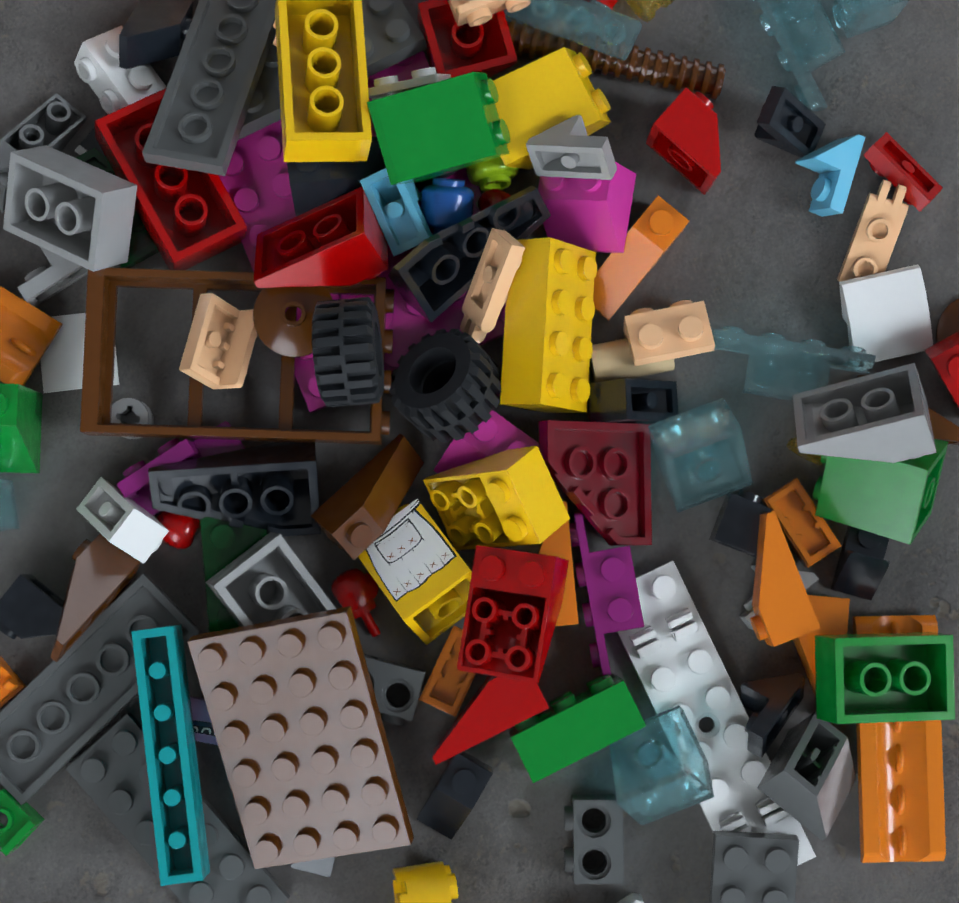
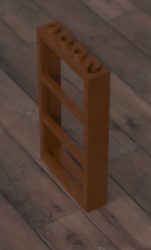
[80,268,395,445]

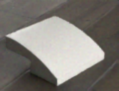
[839,264,933,367]

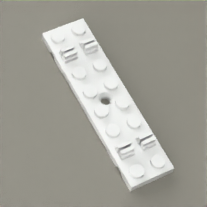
[617,561,816,866]

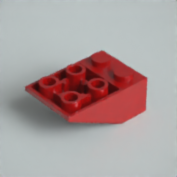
[457,545,569,683]

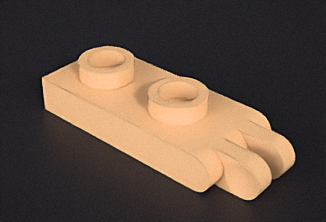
[837,179,909,282]
[460,228,525,343]

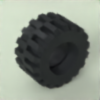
[312,297,384,407]
[389,329,502,442]

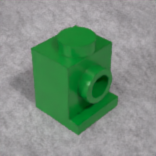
[0,789,45,856]

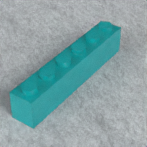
[131,624,210,886]

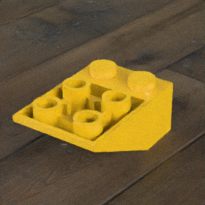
[423,446,570,550]

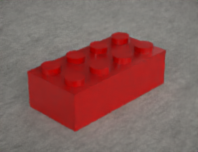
[95,88,247,270]

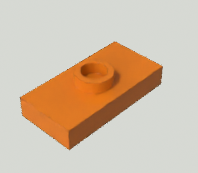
[761,478,842,568]
[419,625,476,717]

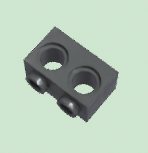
[364,654,426,725]
[564,794,624,884]

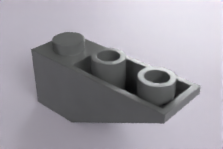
[0,93,87,213]

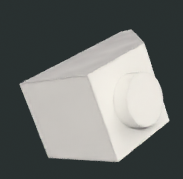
[76,477,169,564]

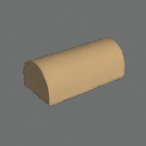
[590,338,675,382]

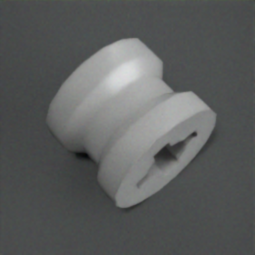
[111,398,154,440]

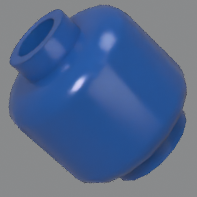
[420,178,474,235]

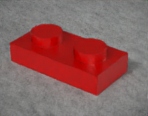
[863,132,943,212]

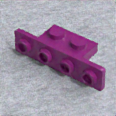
[117,421,245,516]
[569,512,644,676]

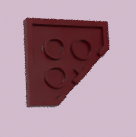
[539,420,652,546]

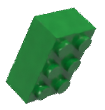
[815,632,955,724]
[509,674,646,783]

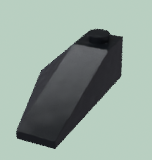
[287,136,454,216]
[388,185,551,323]
[148,442,321,537]

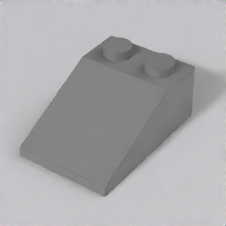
[793,363,937,463]

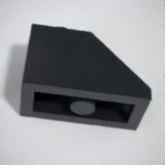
[119,0,193,69]
[588,378,679,424]
[709,489,771,558]
[0,574,64,639]
[417,751,493,840]

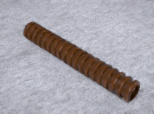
[507,18,726,100]

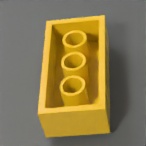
[275,0,372,162]
[500,237,597,413]

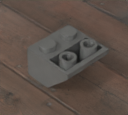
[757,712,856,841]

